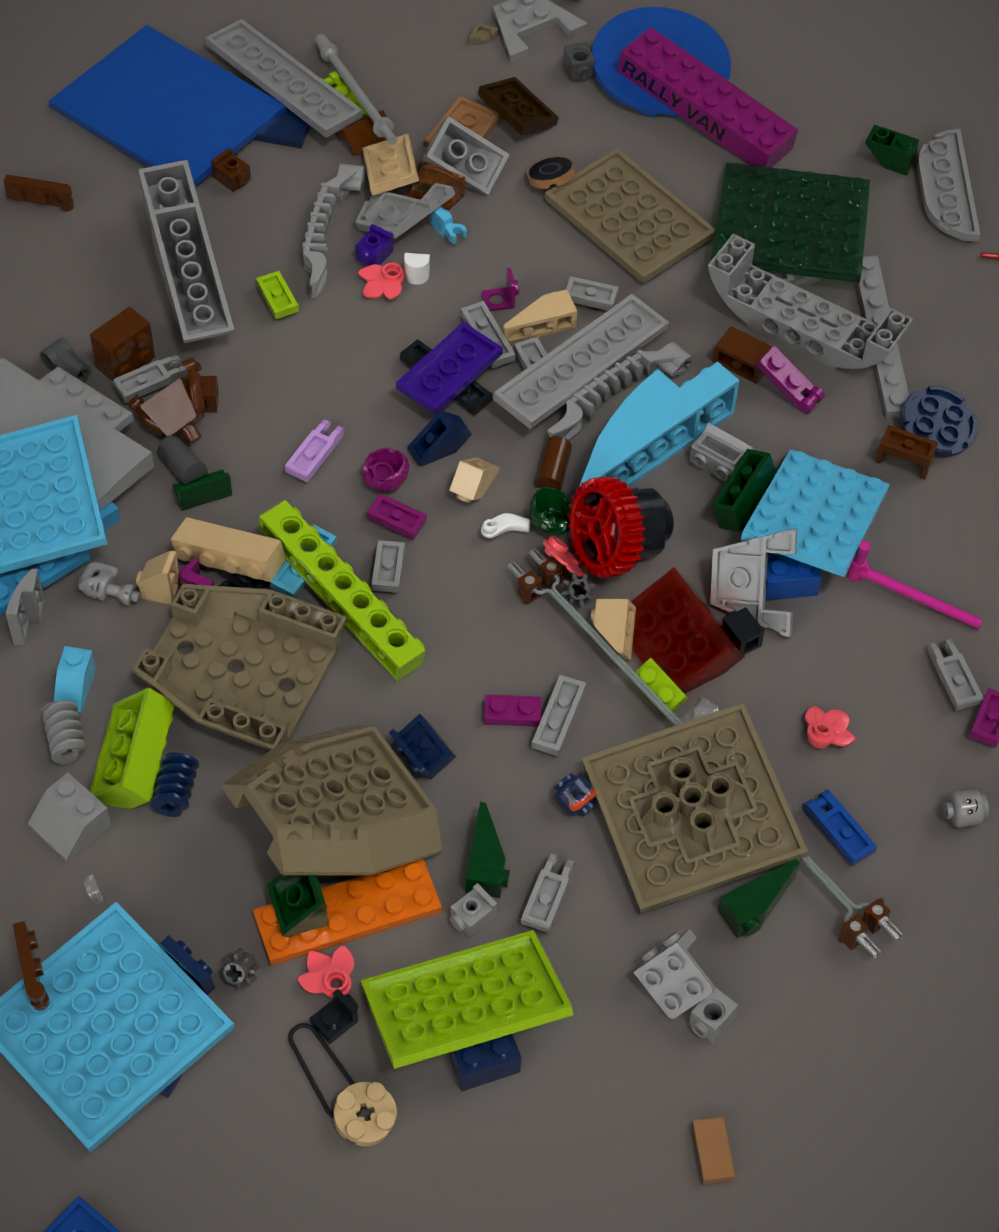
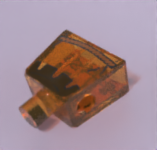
[411,161,466,211]

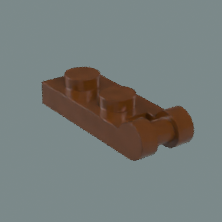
[4,174,74,212]
[13,921,50,1011]

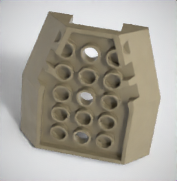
[132,584,347,750]
[221,725,442,875]

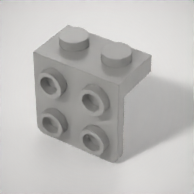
[634,929,715,1019]

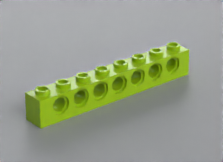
[259,500,425,682]

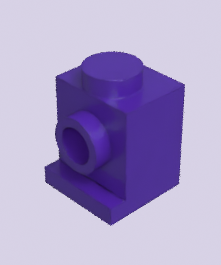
[355,224,393,265]

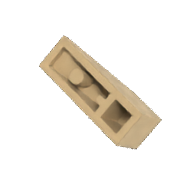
[503,289,577,344]

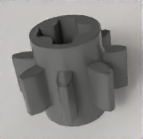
[560,573,595,606]
[220,948,261,989]

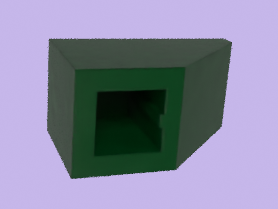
[865,124,919,176]

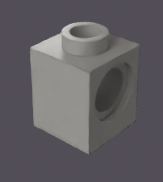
[689,986,738,1043]

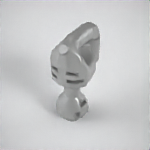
[77,562,141,606]

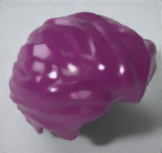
[362,448,410,492]

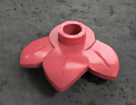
[358,262,405,300]
[543,535,586,577]
[804,706,856,749]
[297,945,355,999]

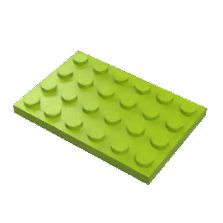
[360,930,573,1069]

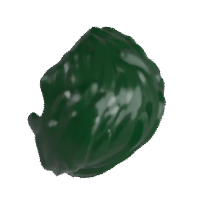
[529,487,572,534]

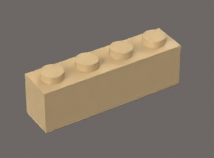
[170,517,286,582]

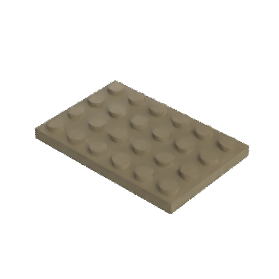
[545,148,717,284]

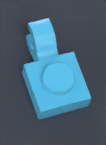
[429,206,467,244]

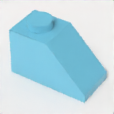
[54,646,96,716]

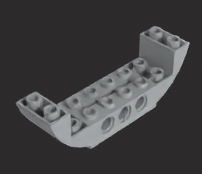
[708,234,913,370]

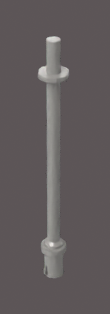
[314,34,397,145]

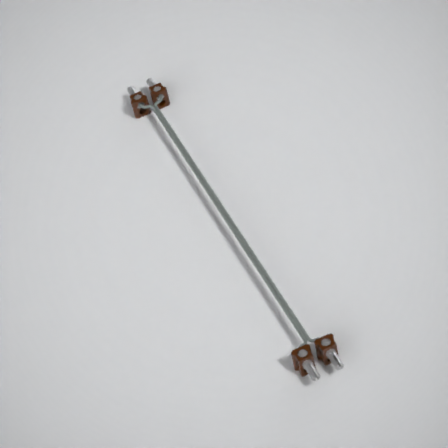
[507,548,903,958]

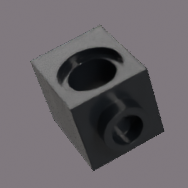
[720,607,765,658]

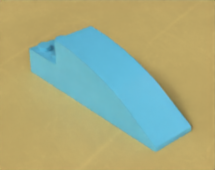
[579,362,739,488]

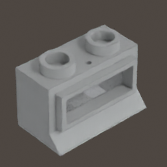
[689,422,753,482]

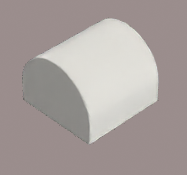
[404,253,430,285]

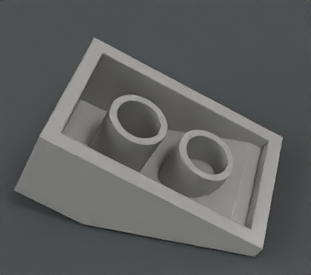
[419,116,510,196]

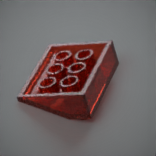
[631,567,745,694]

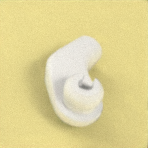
[481,513,531,539]

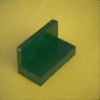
[173,469,232,511]

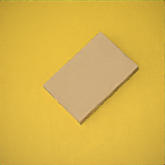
[362,134,419,195]

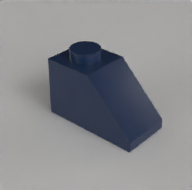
[407,410,472,466]

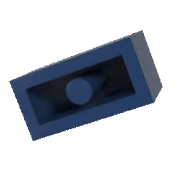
[452,1034,521,1092]

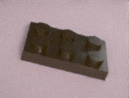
[477,77,559,135]

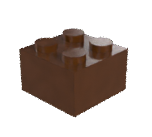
[90,306,155,382]

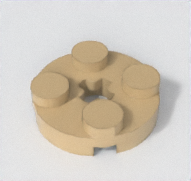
[333,1082,397,1147]

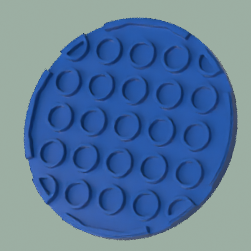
[592,7,731,117]

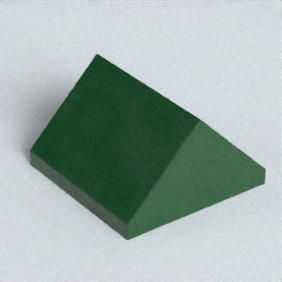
[267,874,328,937]

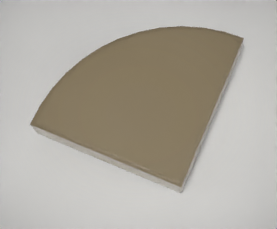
[469,23,499,45]

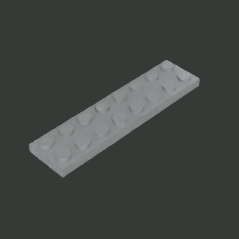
[205,19,363,138]
[493,294,669,429]

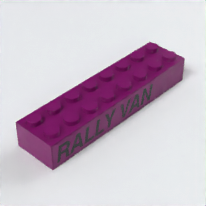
[617,27,798,175]

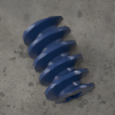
[151,752,200,817]

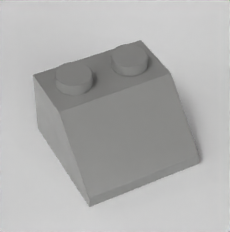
[27,773,111,862]

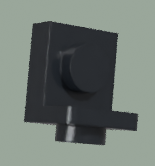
[310,989,358,1044]

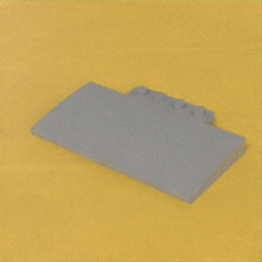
[0,358,154,510]

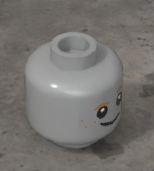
[943,788,989,828]

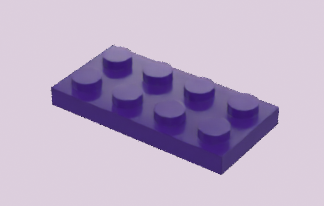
[396,322,503,415]

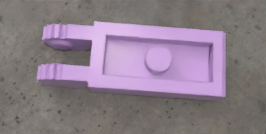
[285,419,345,483]

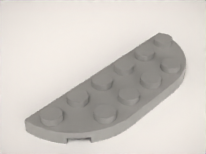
[917,129,980,242]

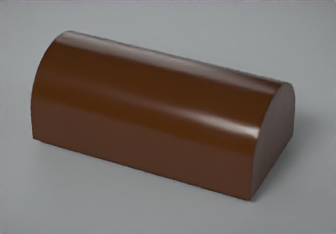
[535,436,572,490]

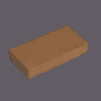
[692,1117,735,1184]

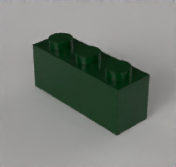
[711,449,777,533]

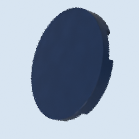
[900,386,978,457]

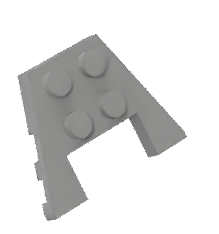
[493,0,587,63]
[355,183,455,239]
[710,528,798,637]

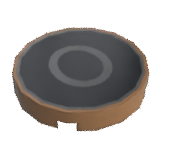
[527,156,575,189]

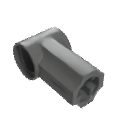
[40,338,91,382]

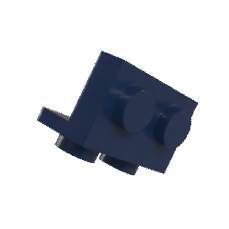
[389,714,457,779]
[160,935,215,995]

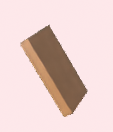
[424,96,501,147]

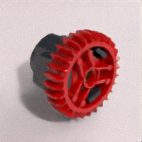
[567,476,674,578]

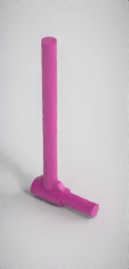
[847,541,983,630]

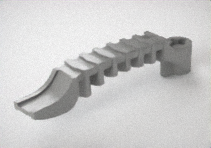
[303,163,366,299]
[547,342,694,441]

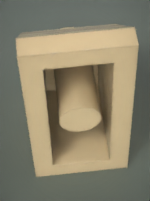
[449,457,500,502]
[136,551,180,605]
[591,599,636,661]

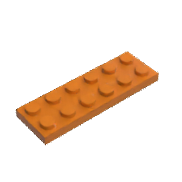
[253,859,442,966]

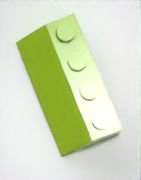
[89,687,175,809]

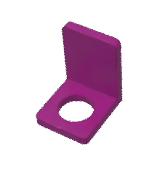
[482,268,519,311]

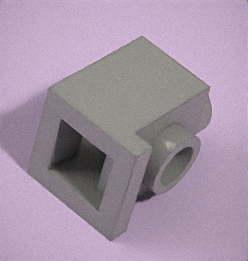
[450,883,497,938]

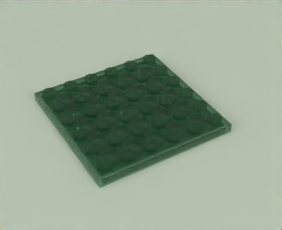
[711,162,870,283]

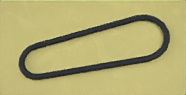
[288,1023,363,1119]

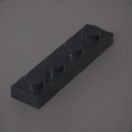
[400,339,493,415]

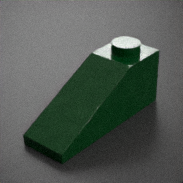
[465,802,510,898]
[718,859,799,938]

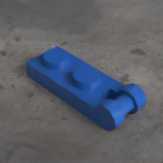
[802,790,877,866]

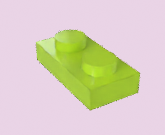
[256,271,299,320]
[635,658,689,713]

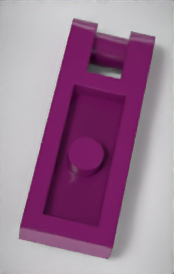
[755,346,825,414]

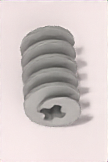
[41,701,86,764]

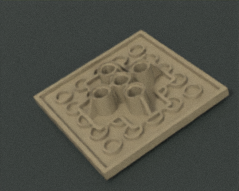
[582,703,808,914]

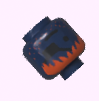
[554,773,596,817]

